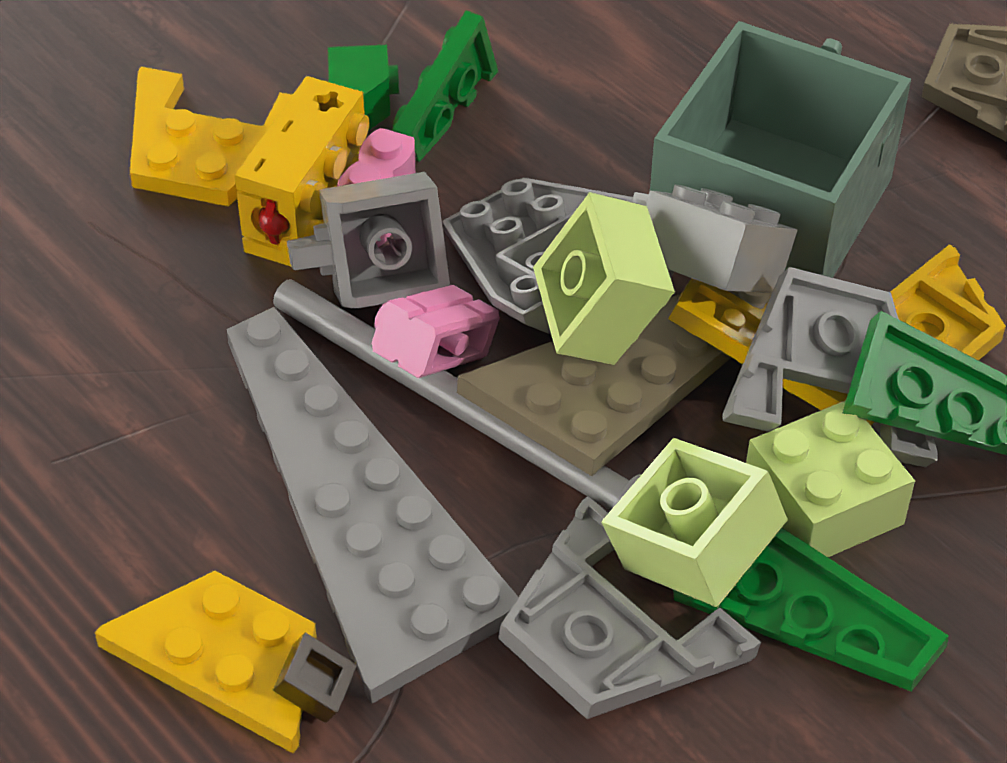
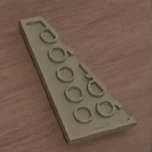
[457,291,772,476]

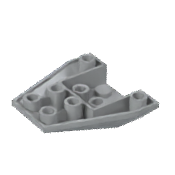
[442,178,674,334]

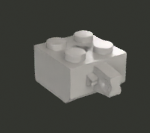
[287,172,450,308]
[631,184,797,293]

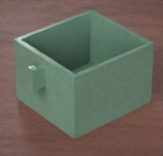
[650,21,911,278]

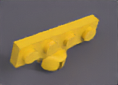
[668,278,874,426]

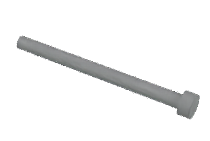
[273,279,642,510]

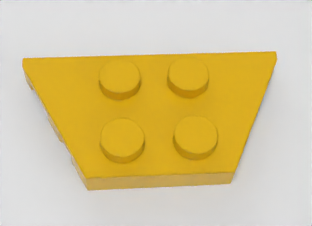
[890,244,1006,361]
[95,571,317,753]

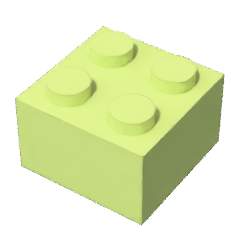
[533,192,675,365]
[746,400,915,557]
[601,438,788,607]

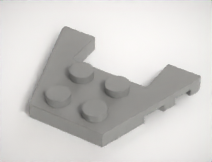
[723,267,938,467]
[499,496,761,719]

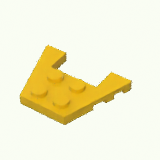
[130,67,292,206]

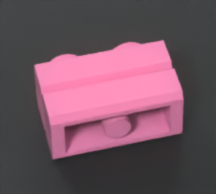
[371,285,500,378]

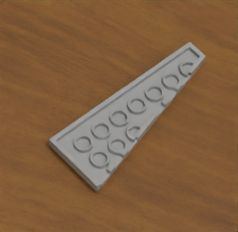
[226,307,518,704]

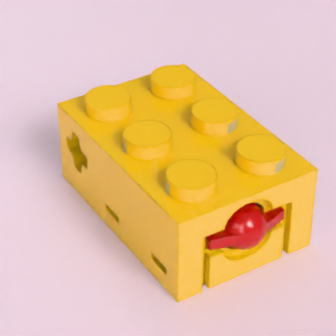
[234,76,369,266]

